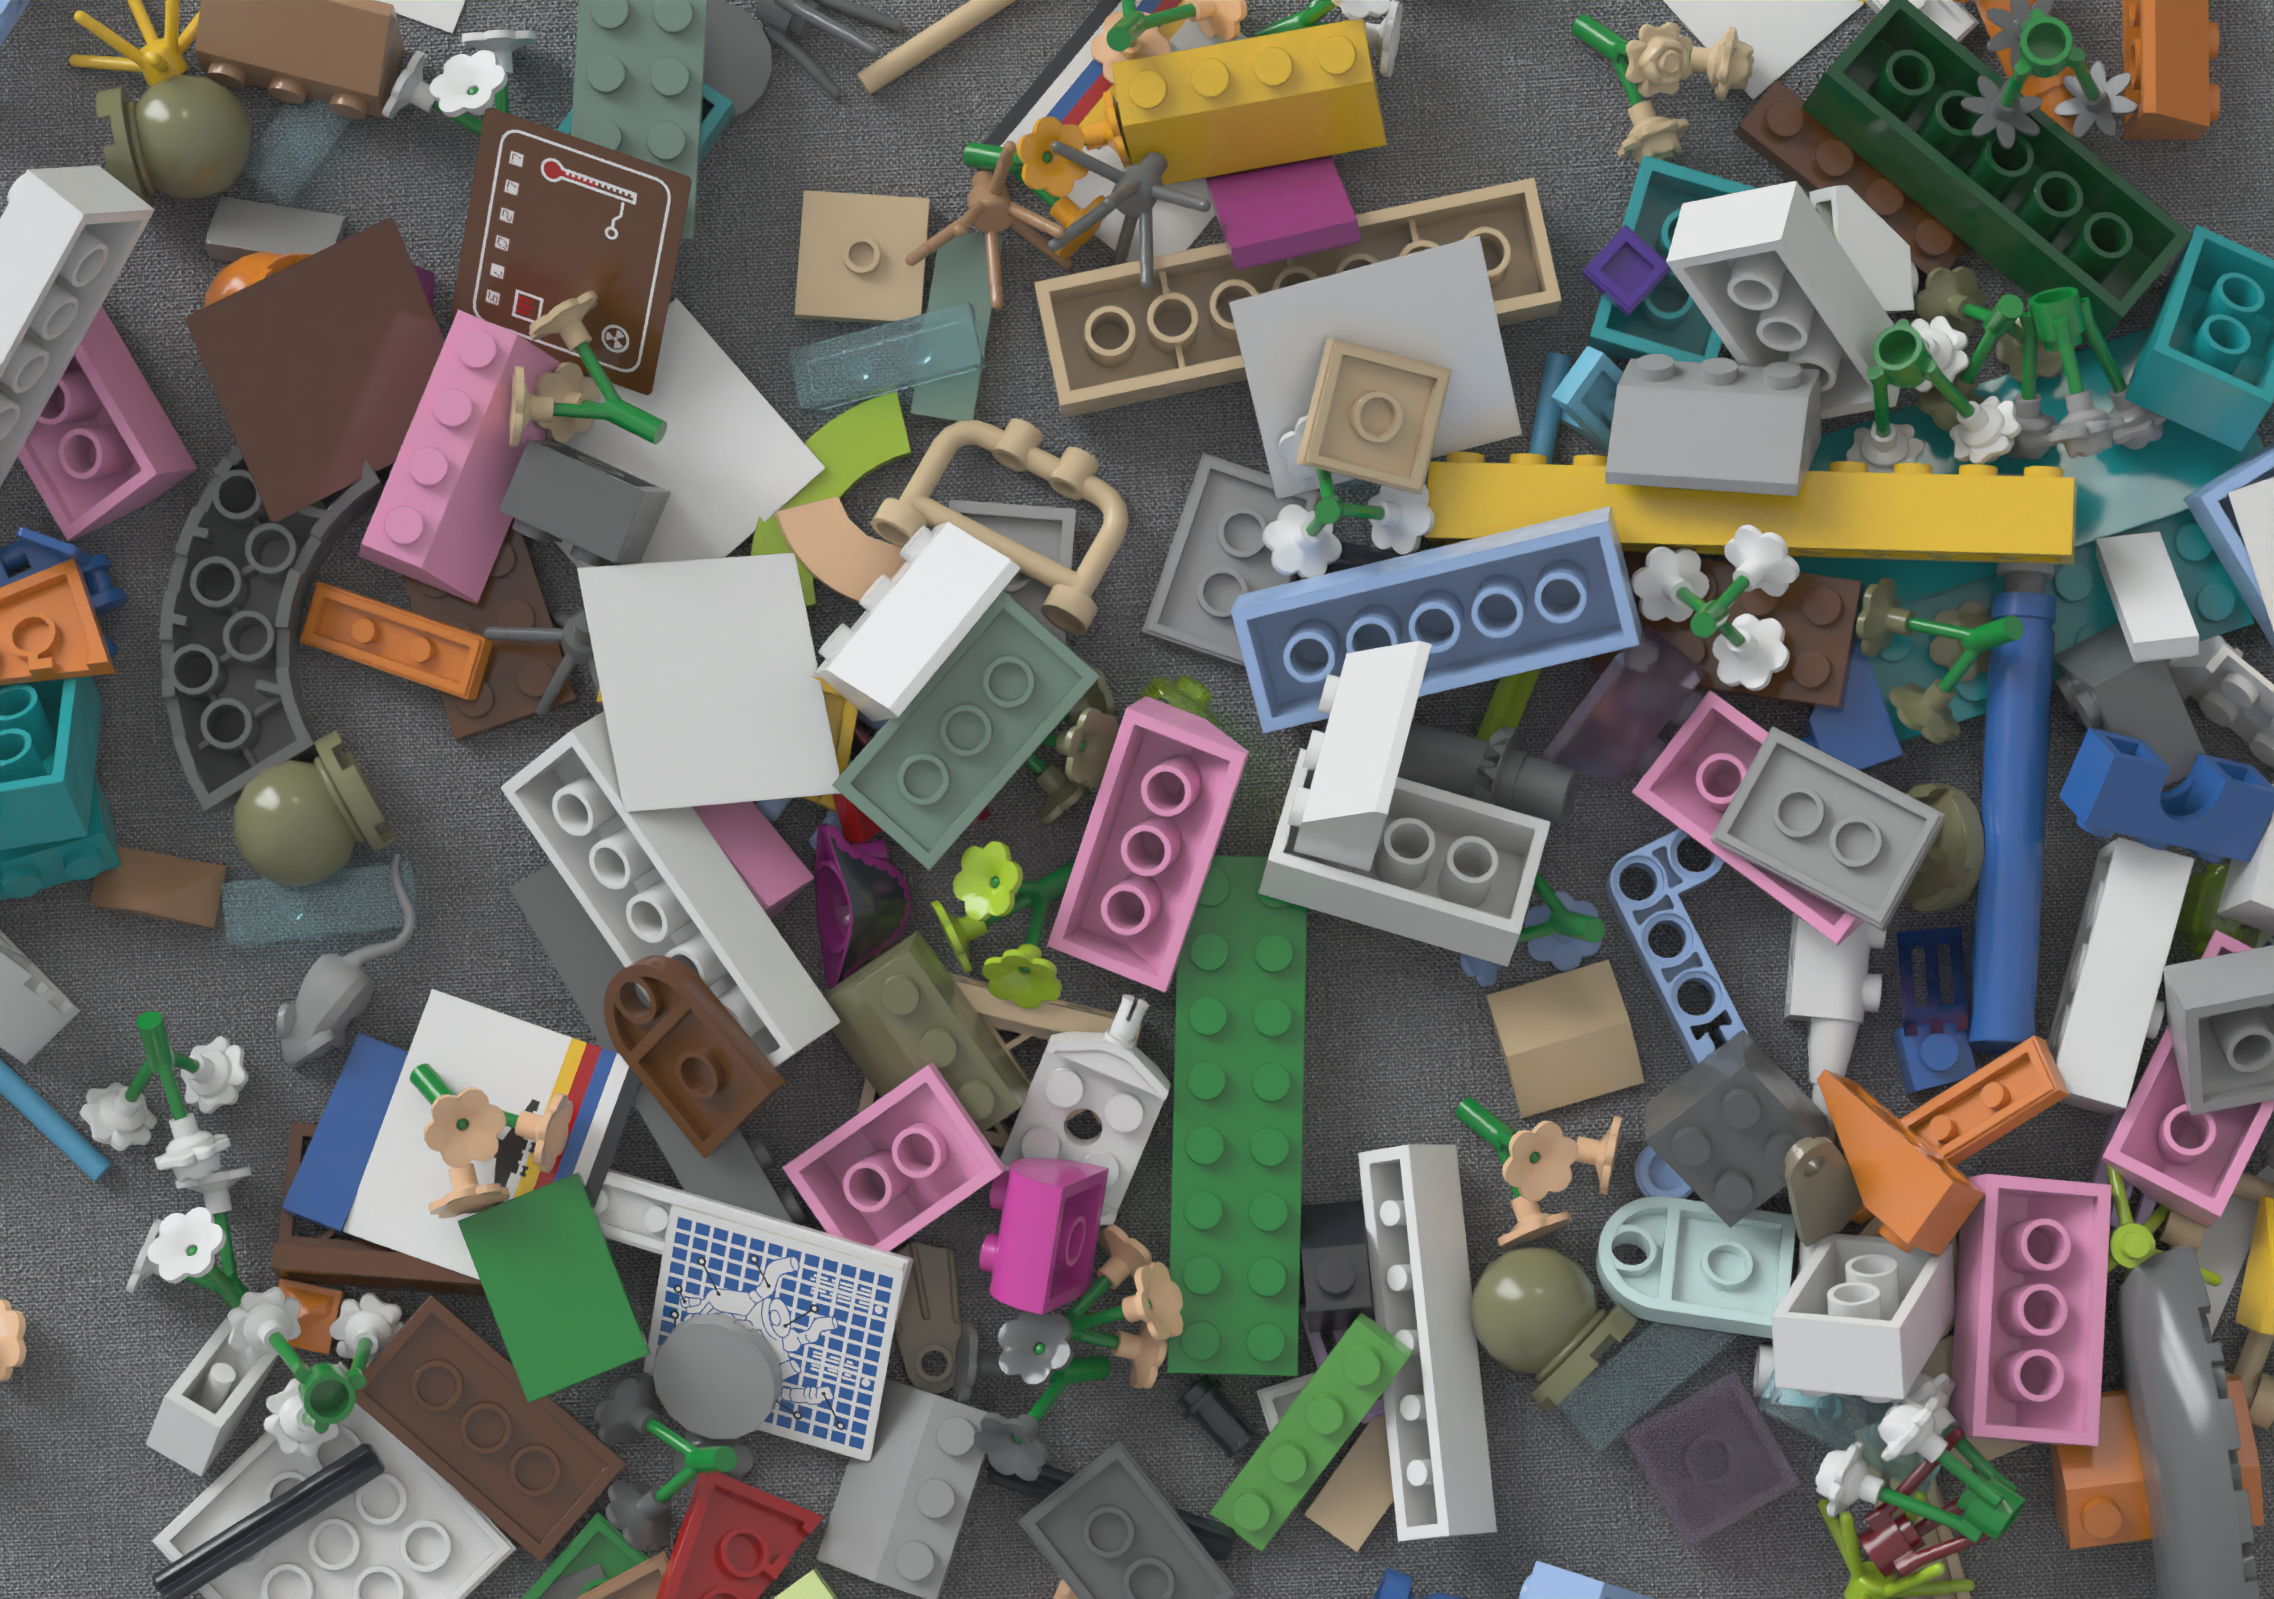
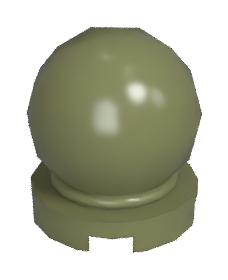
[96,75,253,207]
[232,730,399,887]
[1471,1247,1638,1413]

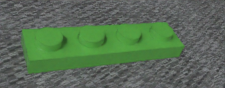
[1210,1312,1413,1552]

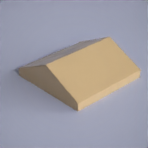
[1485,960,1645,1118]

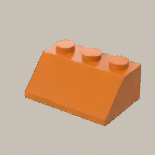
[2122,0,2220,141]
[2050,1375,2264,1549]

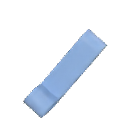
[1605,829,1749,1067]

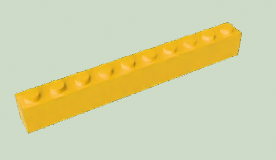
[1425,452,2077,565]

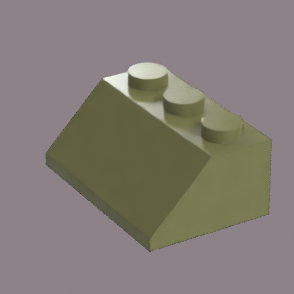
[822,931,1029,1133]

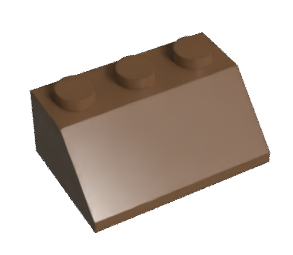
[195,0,405,120]

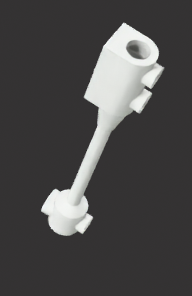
[1753,913,1886,1410]

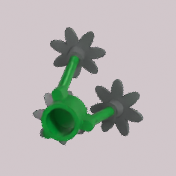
[1961,0,2138,150]

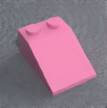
[782,1062,1007,1251]

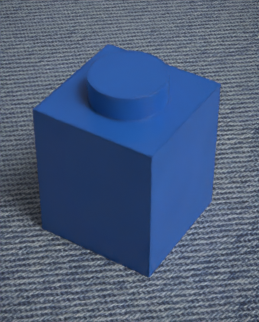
[1890,1013,1977,1096]

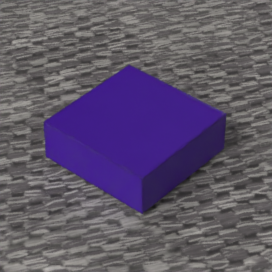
[1581,224,1672,317]

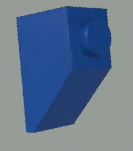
[1799,636,1903,773]

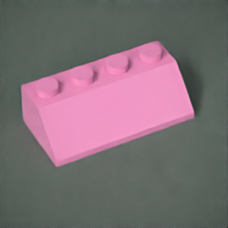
[18,306,197,541]
[358,309,561,604]
[1632,690,1864,946]
[1047,696,1249,992]
[2101,930,2274,1228]
[1950,1174,2112,1446]

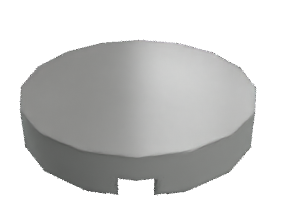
[652,1314,782,1439]

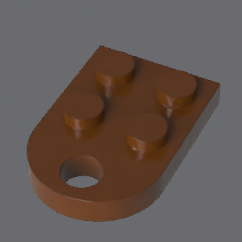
[604,955,786,1159]

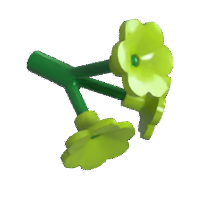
[931,841,1075,1009]

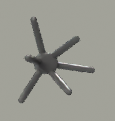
[1048,141,1211,289]
[484,609,604,716]

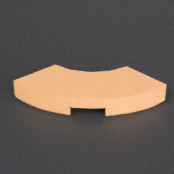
[774,496,906,603]

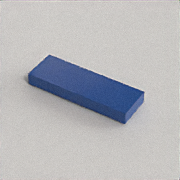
[281,1033,408,1235]

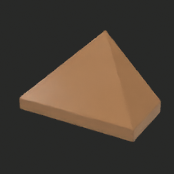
[89,846,229,929]

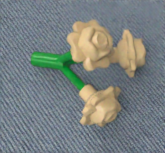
[1571,14,1754,164]

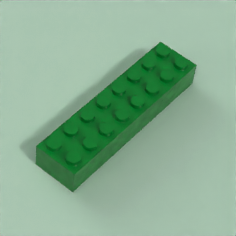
[1167,856,1307,1376]

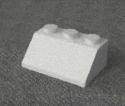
[815,522,1021,722]
[1287,641,1432,871]

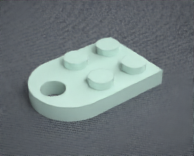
[1596,1196,1796,1339]

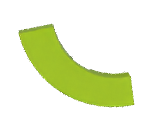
[751,391,912,609]

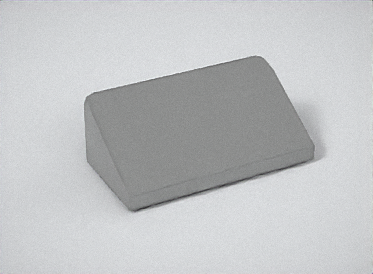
[204,196,346,262]

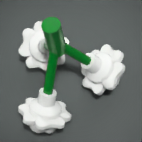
[80,1011,249,1183]

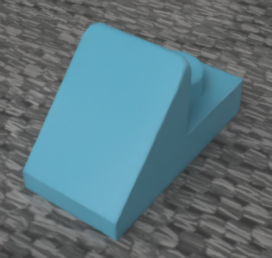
[1551,346,1623,454]

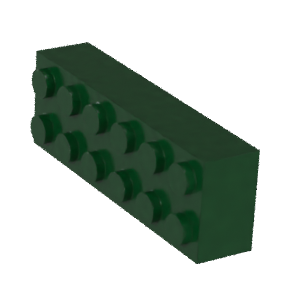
[1802,0,2193,345]

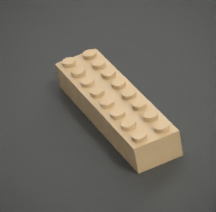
[1034,177,1562,418]

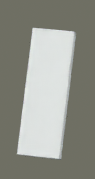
[2096,531,2199,663]

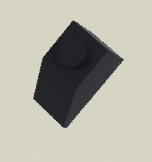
[1300,1200,1374,1333]

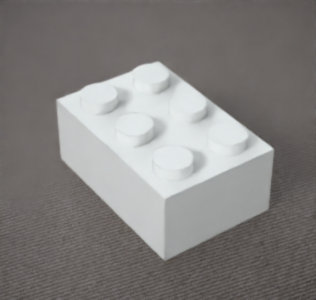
[1771,1233,1955,1403]

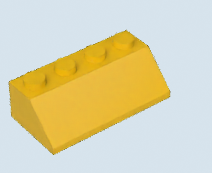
[1111,18,1387,185]

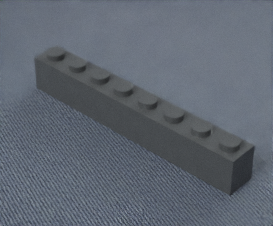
[509,863,809,1225]

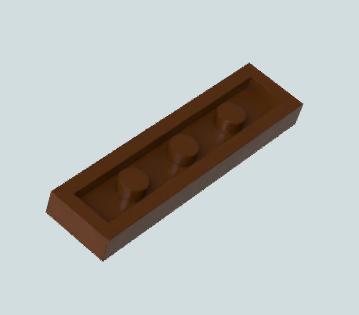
[1734,80,1968,286]

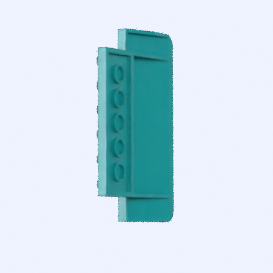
[1792,328,2263,743]

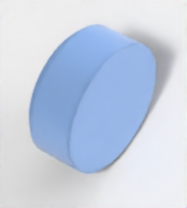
[1633,1145,1693,1199]

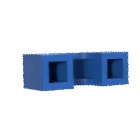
[2059,728,2274,863]

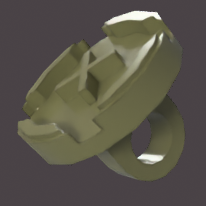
[1903,784,1985,912]

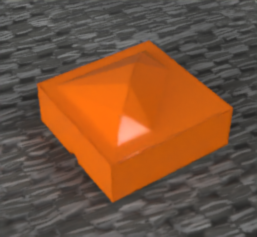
[278,1278,346,1355]

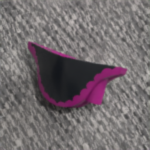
[815,823,911,989]

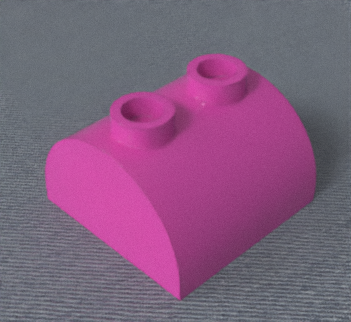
[979,1158,1109,1315]

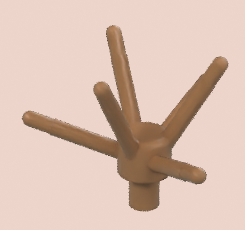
[905,141,1073,310]

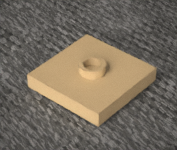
[794,190,930,327]
[1296,338,1452,495]

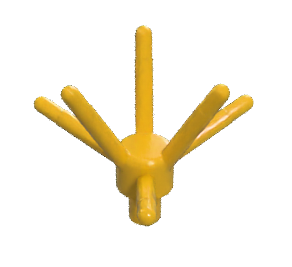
[69,0,200,86]

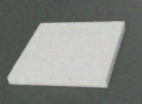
[152,1361,519,1599]

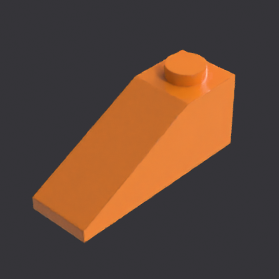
[1817,1069,1985,1256]

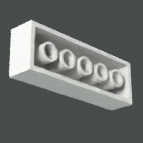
[0,165,155,487]
[500,711,841,1068]

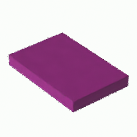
[1206,155,1361,270]

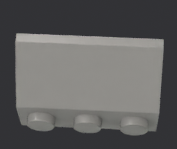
[1605,354,1821,496]
[2164,945,2274,1116]
[816,1378,991,1599]

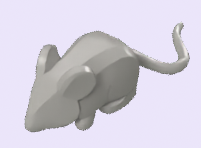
[276,853,415,1068]

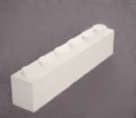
[1358,1144,1497,1541]

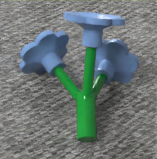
[1460,831,1605,987]

